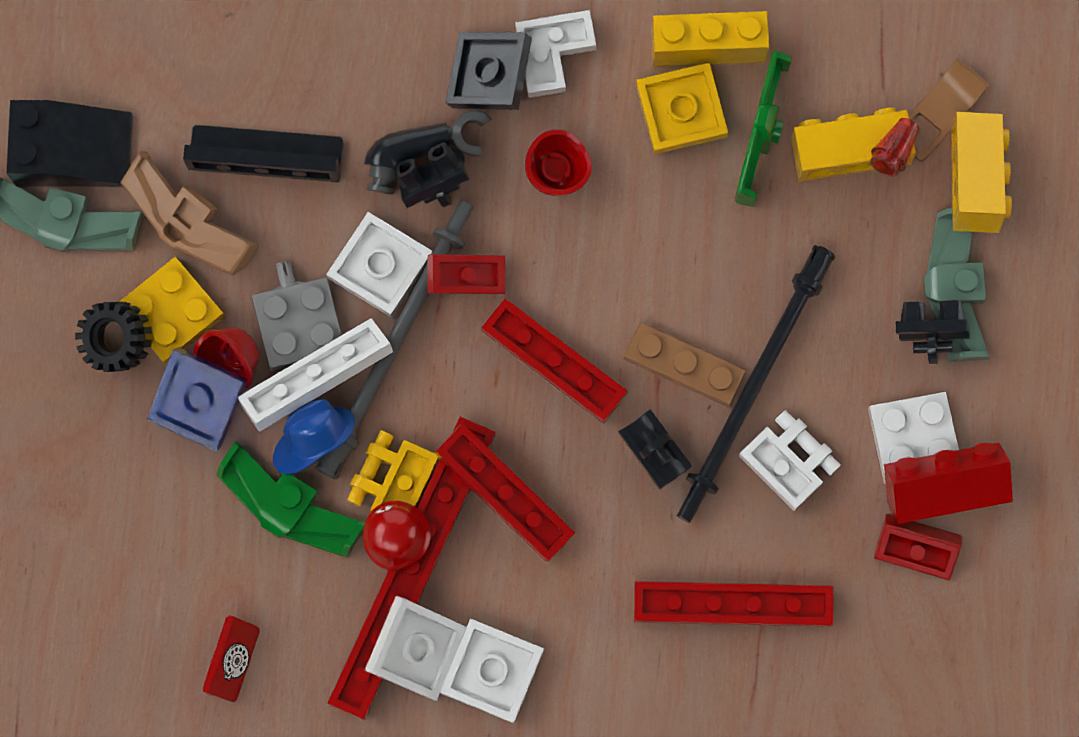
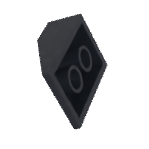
[6,100,133,187]

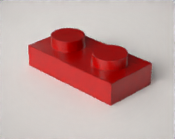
[427,254,505,294]

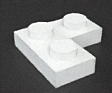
[515,10,596,98]

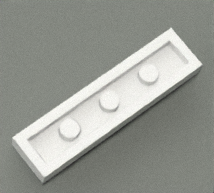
[237,318,393,432]

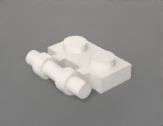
[739,410,841,511]

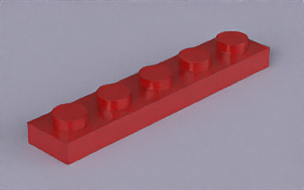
[634,581,833,627]

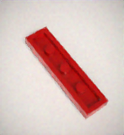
[481,298,628,424]
[433,423,575,562]

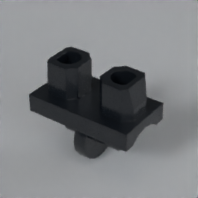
[396,142,469,208]
[896,300,970,364]
[618,409,692,490]

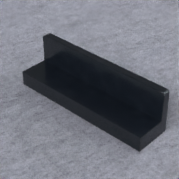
[183,125,343,183]

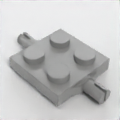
[252,261,342,371]

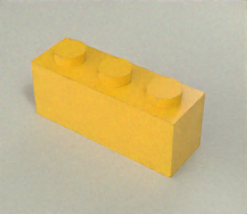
[651,11,769,67]
[791,107,916,182]
[951,112,1012,233]

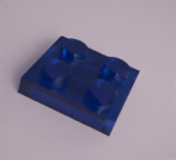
[146,347,248,452]

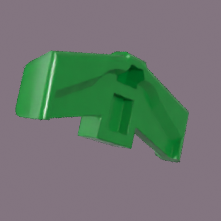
[735,51,792,207]
[216,441,365,558]

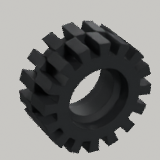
[75,302,152,372]

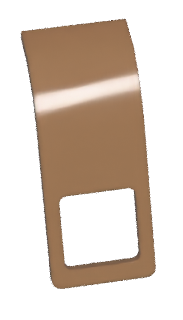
[909,58,990,161]

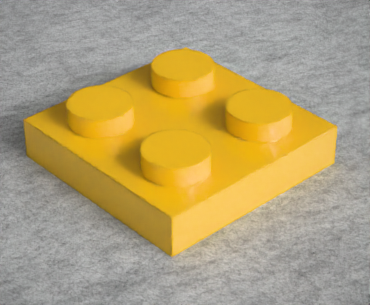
[636,63,728,155]
[119,257,225,365]

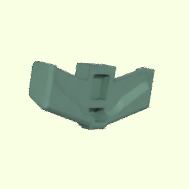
[0,177,144,252]
[923,208,990,362]

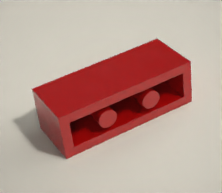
[884,442,1013,524]

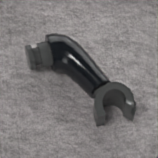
[364,110,492,195]

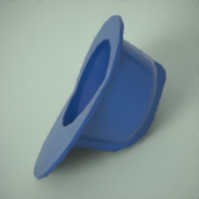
[273,399,355,475]

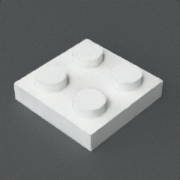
[326,212,433,318]
[868,392,959,484]
[365,596,467,701]
[440,619,544,724]

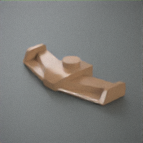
[120,151,259,276]

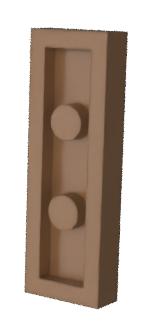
[624,322,746,408]

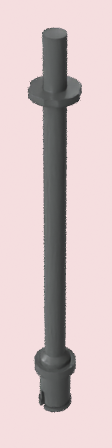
[314,200,473,480]

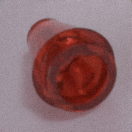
[870,117,920,177]

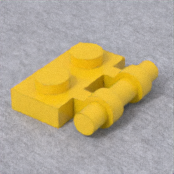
[347,430,439,512]

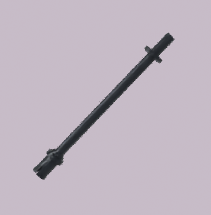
[677,245,835,523]

